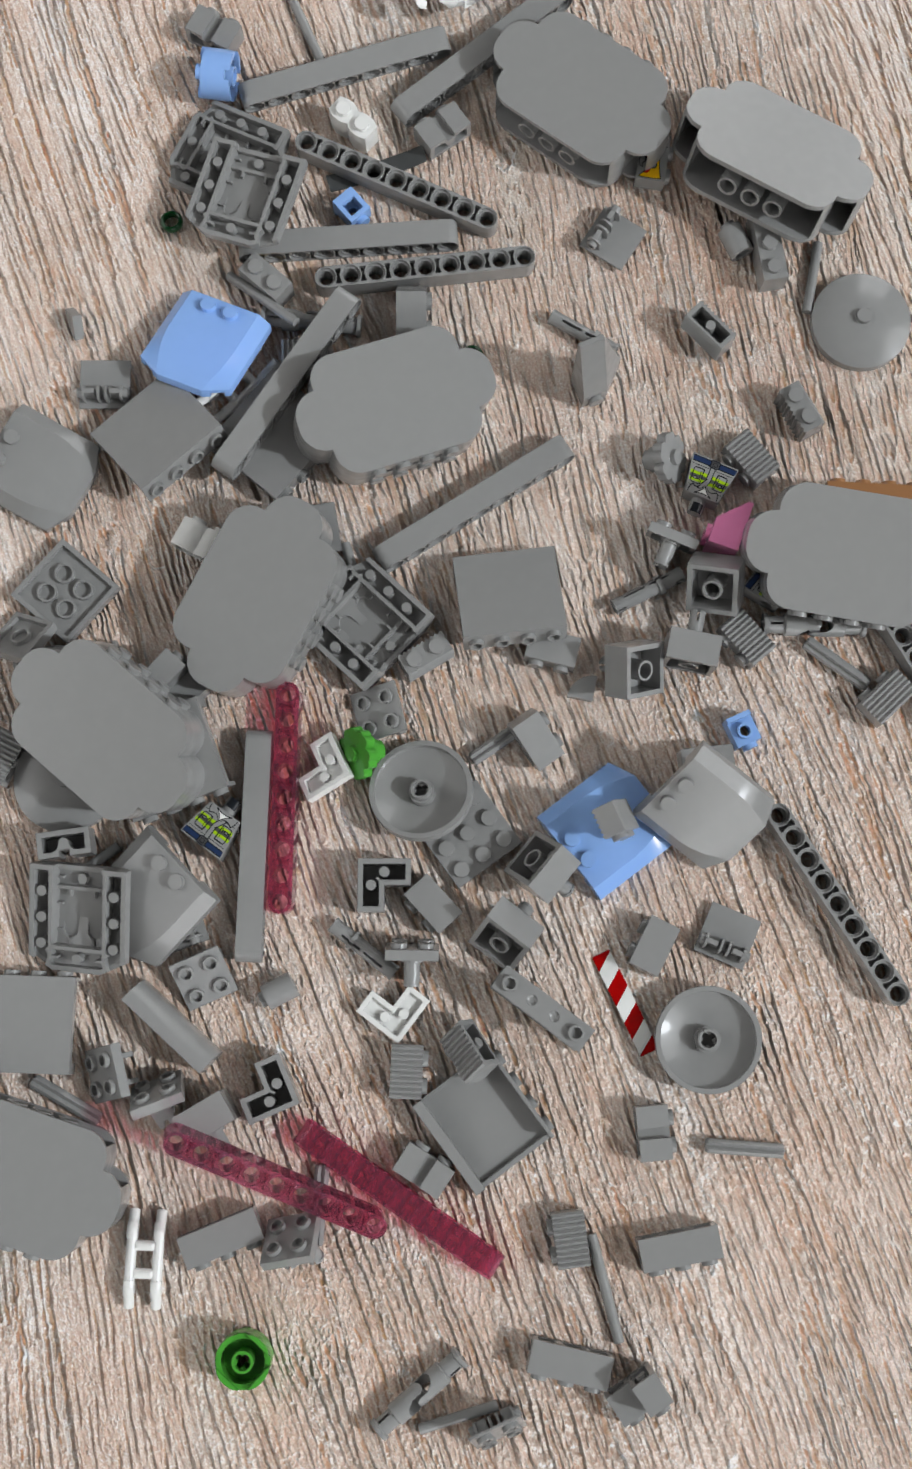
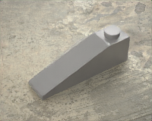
[571,334,621,407]

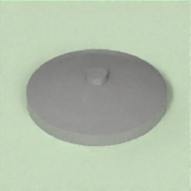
[810,274,911,372]
[369,740,474,842]
[14,750,103,831]
[654,986,762,1094]

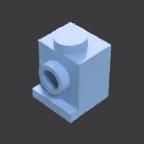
[332,186,371,225]
[722,709,762,752]

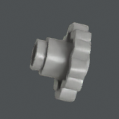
[642,431,686,484]

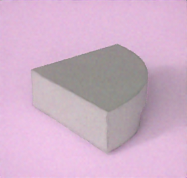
[65,307,84,341]
[567,676,597,702]

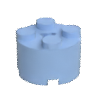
[195,46,241,102]

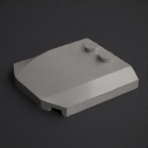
[169,100,291,195]
[185,136,308,249]
[0,404,101,533]
[315,557,435,691]
[633,740,774,869]
[111,825,221,966]
[29,861,131,975]

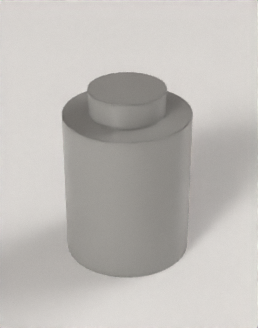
[718,220,754,261]
[257,972,300,1010]

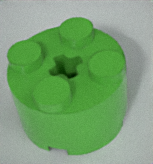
[215,1327,274,1391]

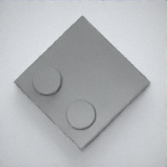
[0,611,58,663]

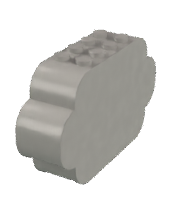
[493,12,671,187]
[672,81,874,243]
[292,326,496,485]
[739,482,912,631]
[173,496,347,698]
[11,639,205,821]
[0,1092,131,1261]

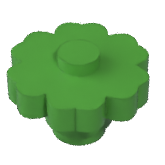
[340,726,385,780]

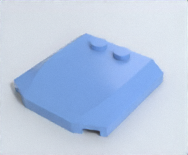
[140,290,272,397]
[537,762,672,900]

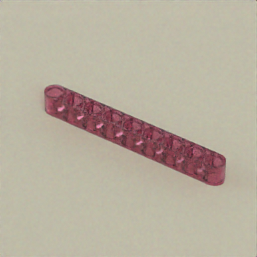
[268,682,303,915]
[293,1118,505,1280]
[163,1123,387,1239]

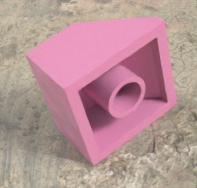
[699,502,754,556]

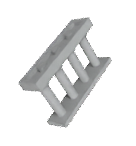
[490,965,595,1052]

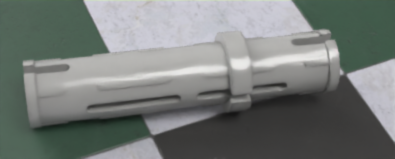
[547,309,620,352]
[610,566,686,615]
[328,918,400,980]

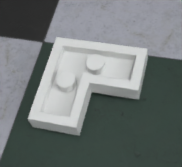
[298,731,354,803]
[356,987,430,1044]

